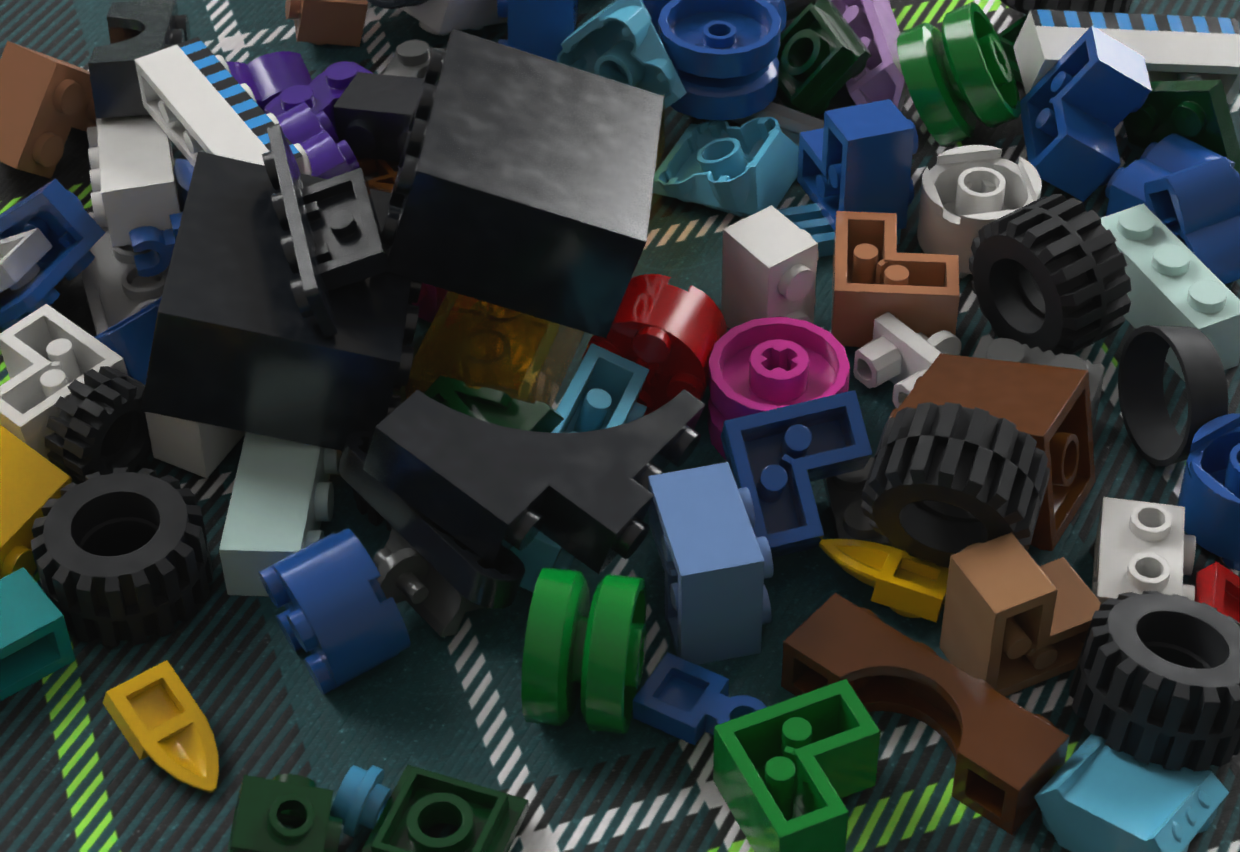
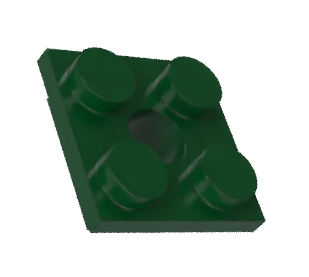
[777,0,872,118]
[361,765,529,852]

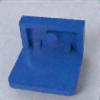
[0,178,106,332]

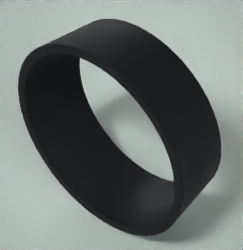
[1118,325,1229,466]

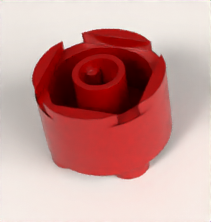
[582,274,727,416]

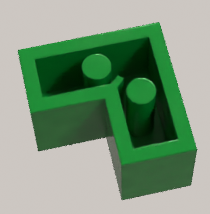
[713,679,881,852]

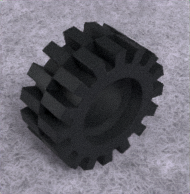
[45,366,152,483]

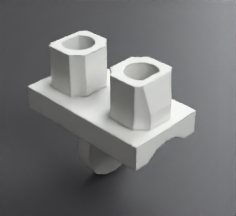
[853,312,962,408]

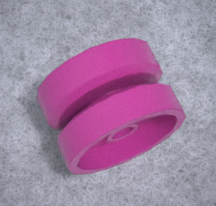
[707,316,850,460]

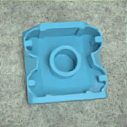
[557,0,687,111]
[652,117,799,218]
[1034,734,1229,852]

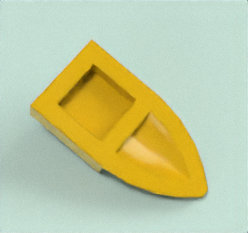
[819,539,949,622]
[103,660,219,793]

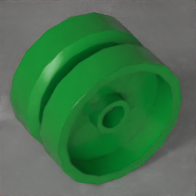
[897,2,1021,147]
[521,567,647,734]

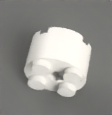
[917,145,1042,278]

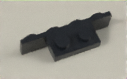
[262,123,391,338]

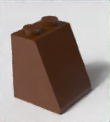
[889,353,1096,551]

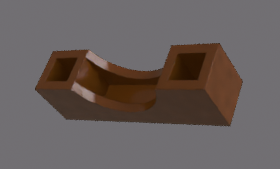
[781,593,1069,835]

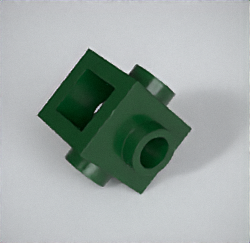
[227,774,342,852]

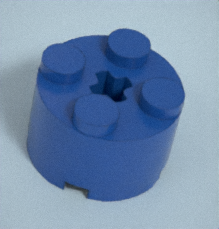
[1177,413,1240,571]
[258,528,411,695]

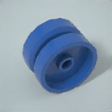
[658,0,781,121]

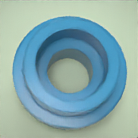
[330,765,392,838]

